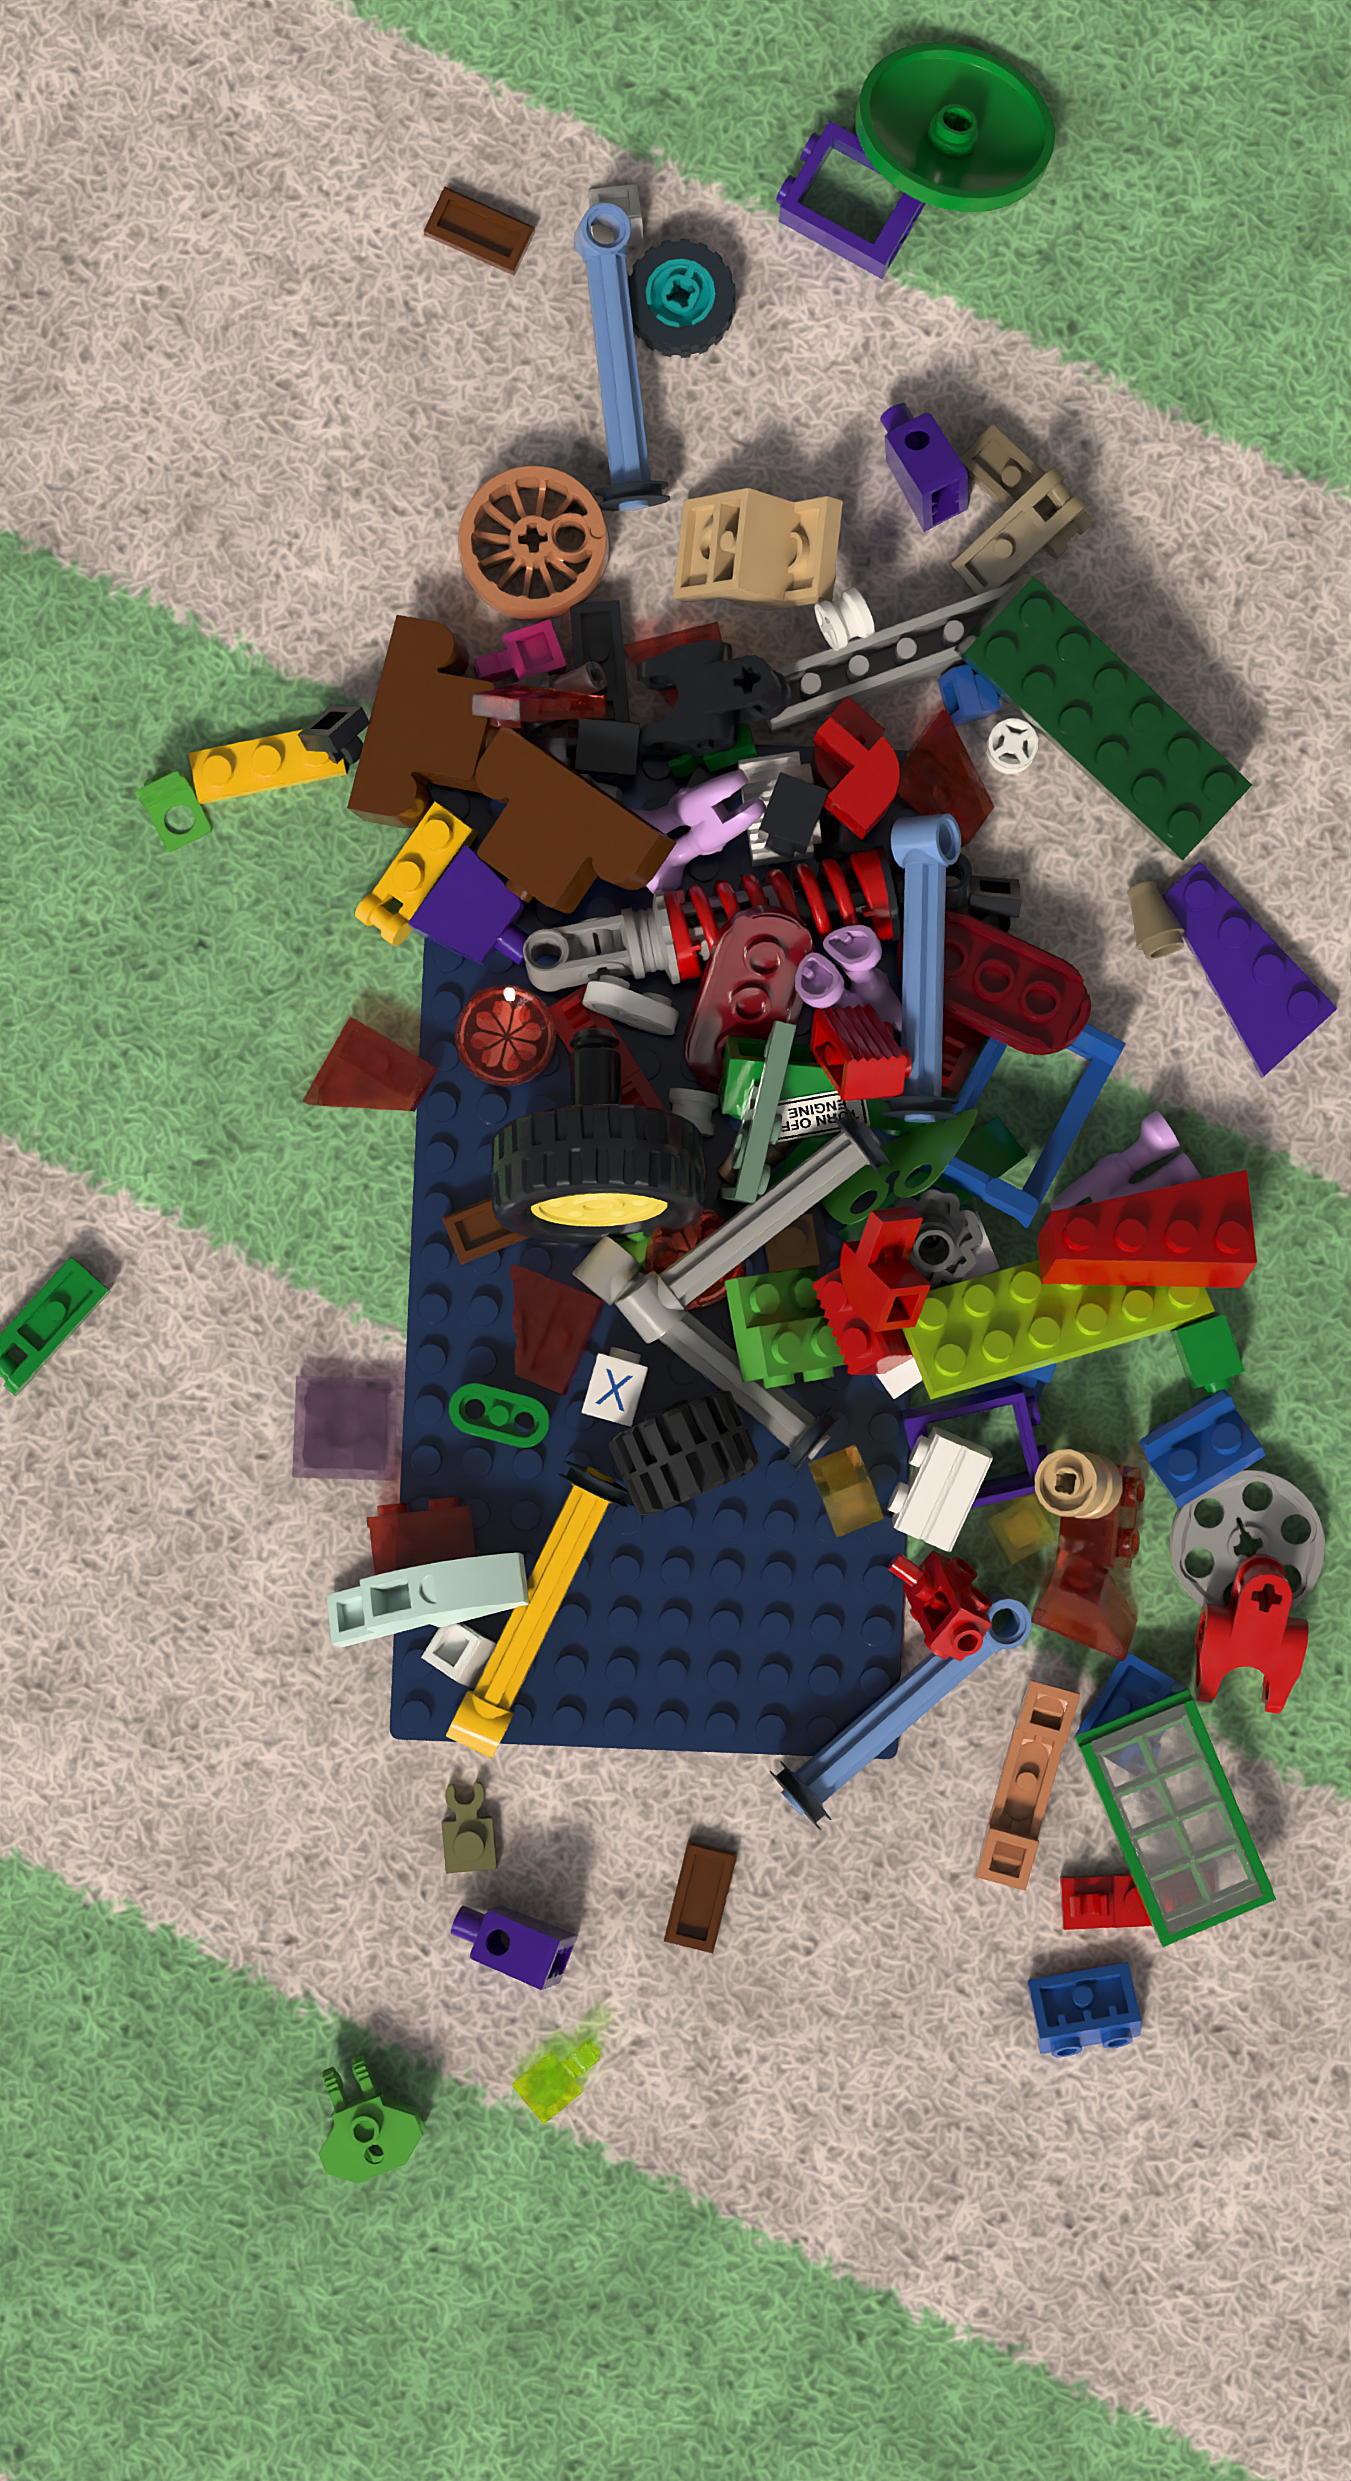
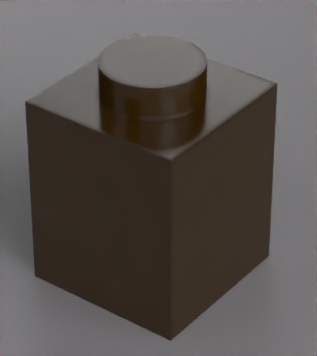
[763,1213,821,1273]

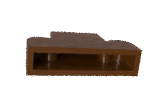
[347,615,510,828]
[475,724,677,914]

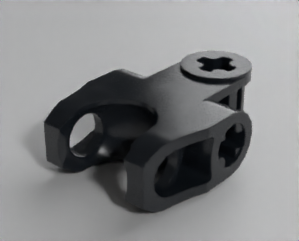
[637,640,791,757]

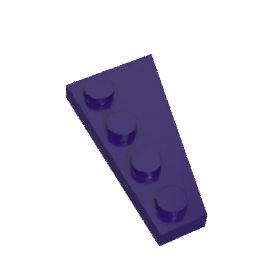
[1163,861,1338,1078]

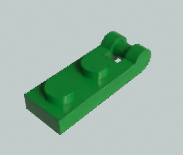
[0,1257,111,1396]

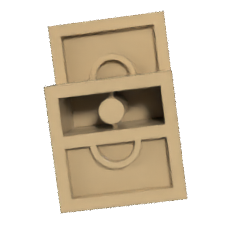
[673,488,843,611]

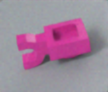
[474,619,567,683]

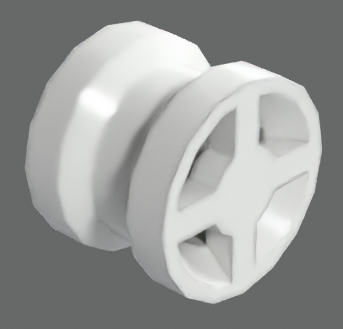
[815,587,875,651]
[986,718,1038,774]
[669,1088,720,1137]

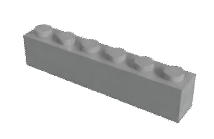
[765,572,1047,735]

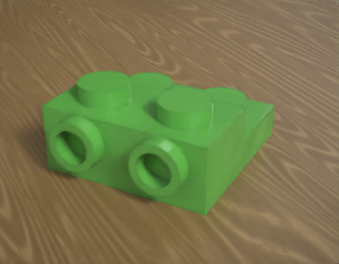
[725,1267,846,1389]

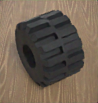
[608,1391,761,1515]

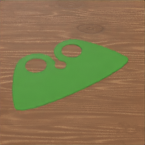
[820,1109,978,1224]

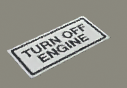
[776,1091,870,1143]

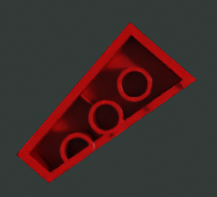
[1037,1170,1257,1288]

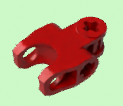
[1194,1554,1309,1714]

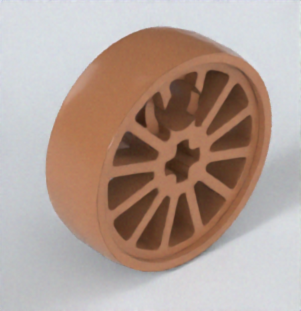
[458,466,609,621]

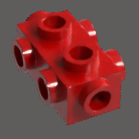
[887,1550,992,1662]

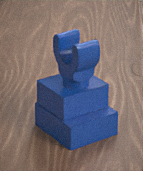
[937,665,1010,728]

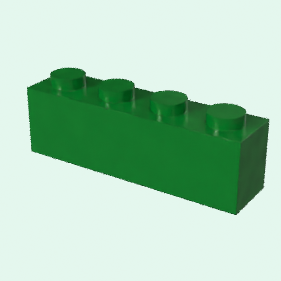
[719,1036,926,1136]

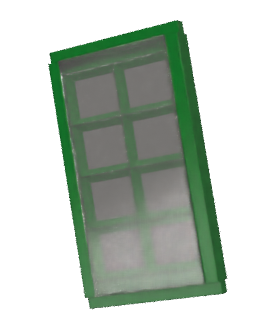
[1074,1688,1276,1948]

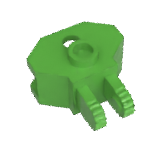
[319,2055,426,2183]

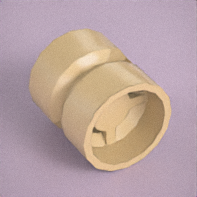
[1035,1449,1122,1519]

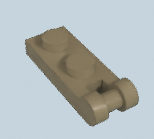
[959,423,1093,559]
[951,467,1089,595]

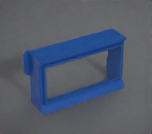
[920,1023,1126,1229]

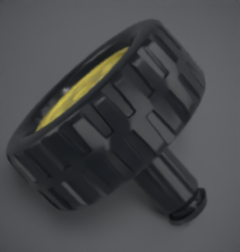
[490,1028,706,1244]

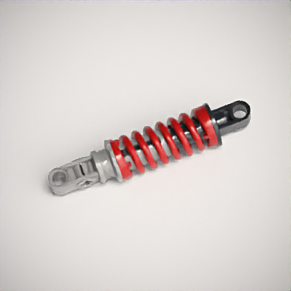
[523,845,972,991]

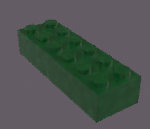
[953,574,1252,861]

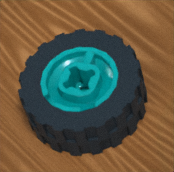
[627,239,736,358]

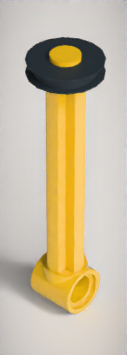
[446,1461,629,1759]

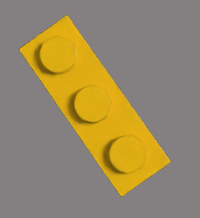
[188,729,347,804]

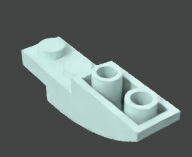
[326,1553,529,1647]

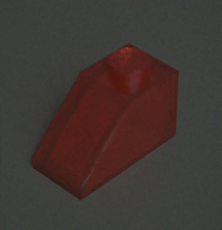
[1031,1549,1137,1662]

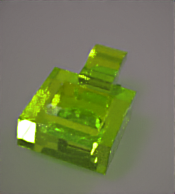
[511,2038,602,2125]

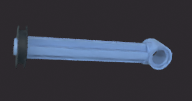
[574,202,670,511]
[882,814,961,1123]
[769,1591,1032,1829]

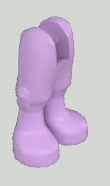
[631,769,766,894]
[795,925,902,1036]
[1049,1110,1202,1211]

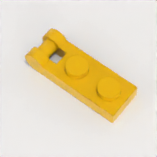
[355,801,479,946]

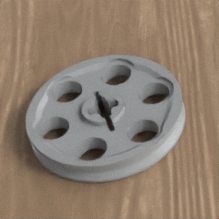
[1169,1469,1325,1610]

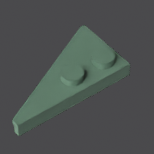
[717,1021,796,1203]

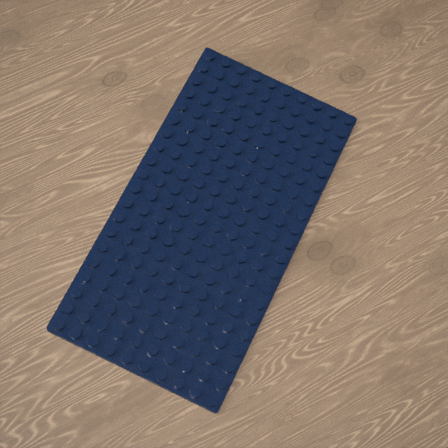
[390,736,934,1759]

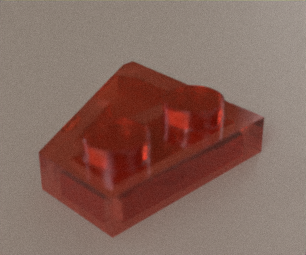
[472,684,606,728]

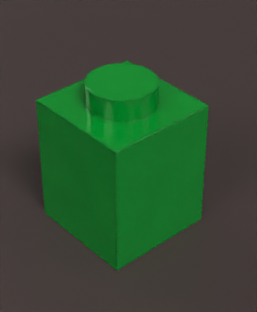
[1171,1314,1245,1395]

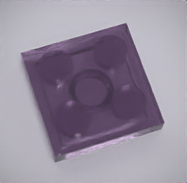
[292,1376,399,1481]

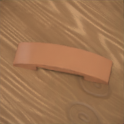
[976,1679,1080,1891]

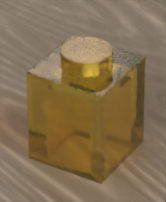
[808,1445,884,1538]
[983,1494,1057,1564]

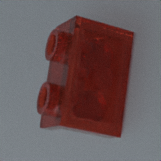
[1056,1465,1145,1569]
[366,1496,477,1575]

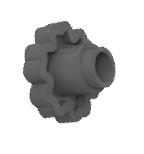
[885,1185,983,1291]

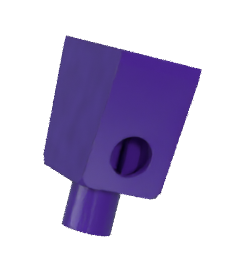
[880,403,968,532]
[408,846,530,966]
[451,1905,578,1990]

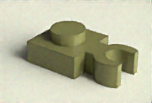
[441,1781,497,1874]

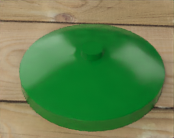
[855,42,1055,212]

